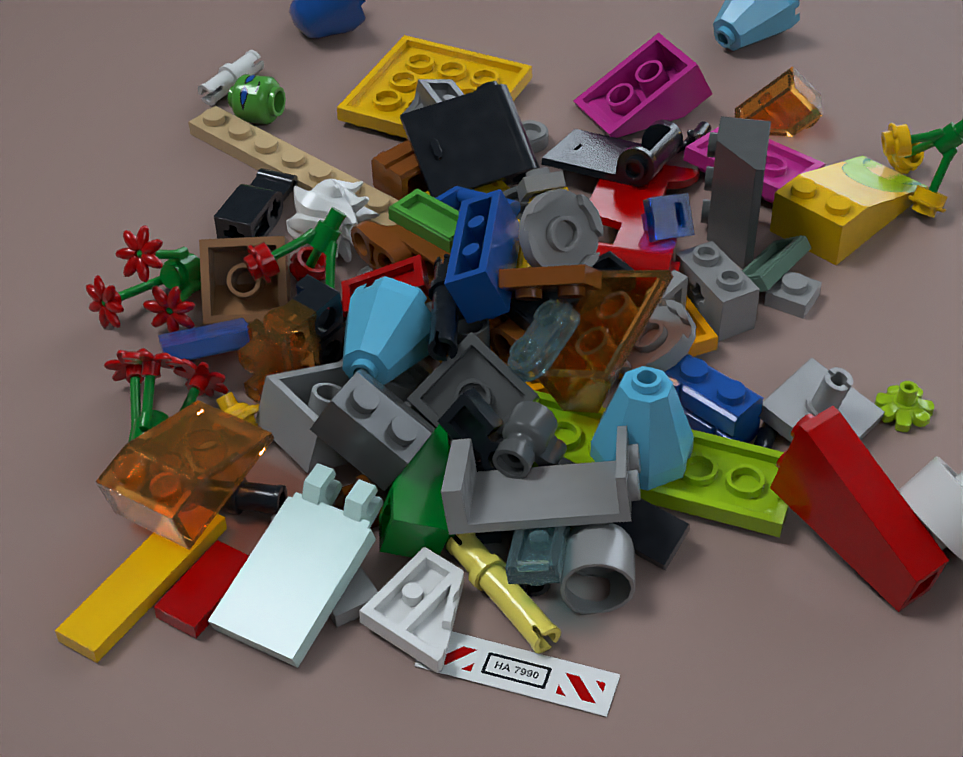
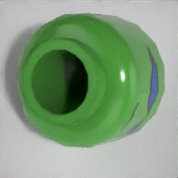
[228,74,286,124]

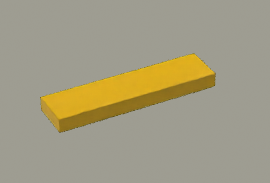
[55,499,227,663]

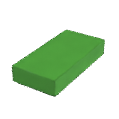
[388,189,459,253]

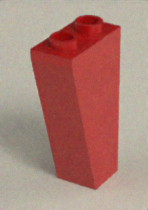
[770,406,949,612]

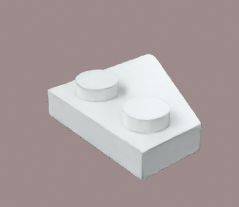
[359,547,464,673]

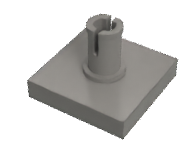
[759,358,885,442]

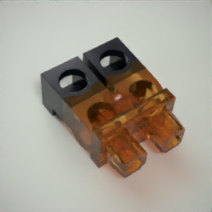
[237,274,345,404]

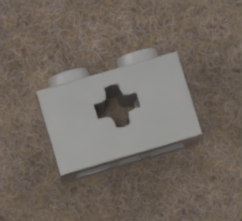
[675,241,760,342]

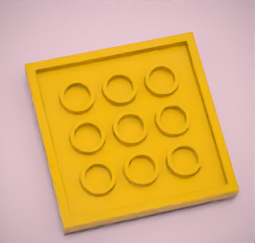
[336,35,532,138]

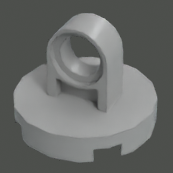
[518,189,604,267]
[608,300,696,375]

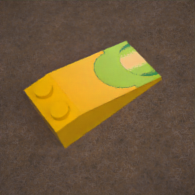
[770,155,928,265]

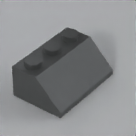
[701,116,771,269]

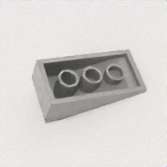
[256,360,434,473]

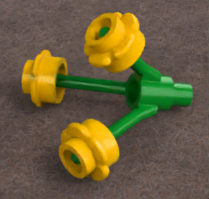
[881,119,963,218]

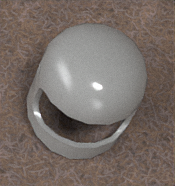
[560,523,635,615]

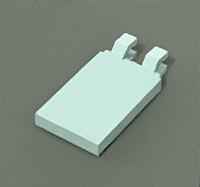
[208,463,384,668]

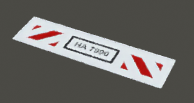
[414,631,620,717]

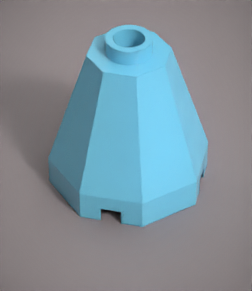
[713,0,800,51]
[342,276,431,385]
[590,366,694,490]

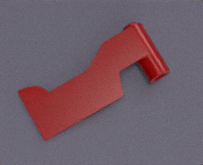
[590,165,701,292]

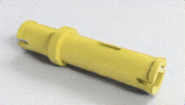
[446,533,561,653]

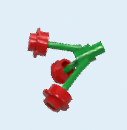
[243,207,347,325]

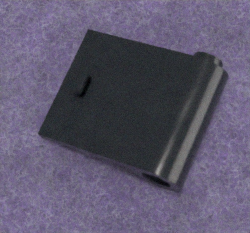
[400,81,540,198]
[541,120,683,187]

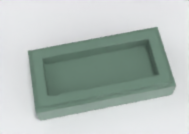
[742,235,811,292]

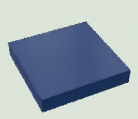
[158,318,255,360]

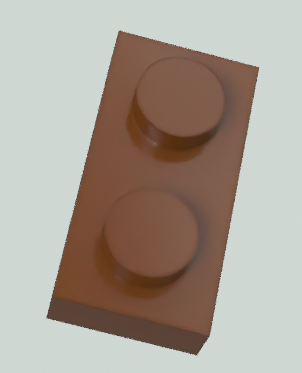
[499,264,602,301]

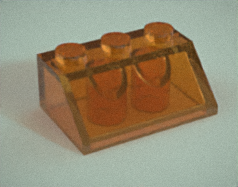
[535,270,674,413]

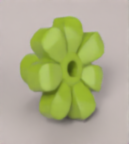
[874,381,934,432]

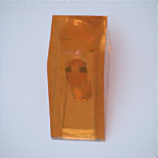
[735,66,823,136]

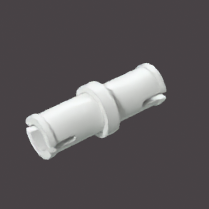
[198,50,264,106]

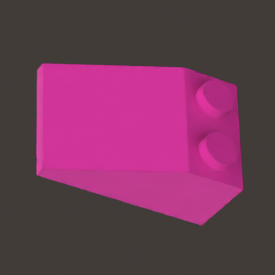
[573,32,713,138]

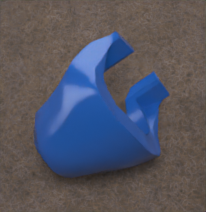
[289,0,366,39]

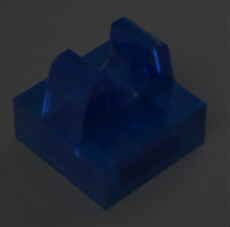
[641,193,695,242]

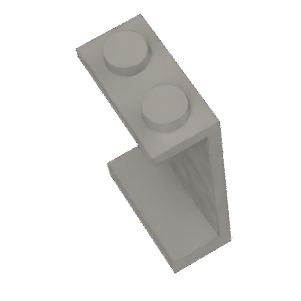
[441,425,641,535]

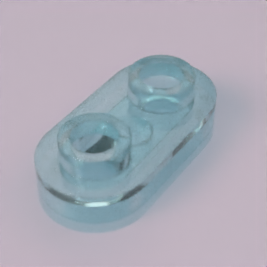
[508,299,580,382]

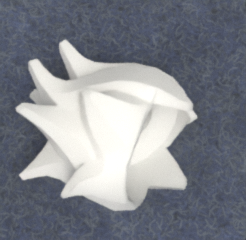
[286,179,380,262]

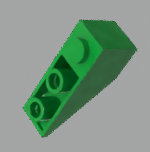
[379,424,455,558]

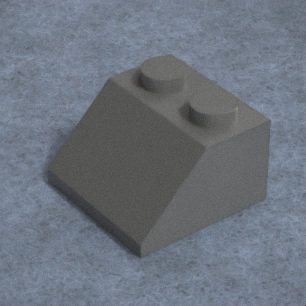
[310,368,435,491]

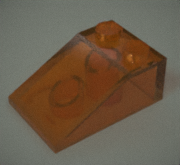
[95,400,274,550]

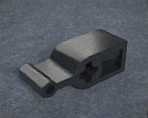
[214,168,298,239]

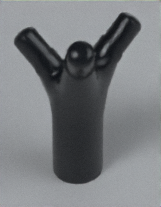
[676,121,711,167]

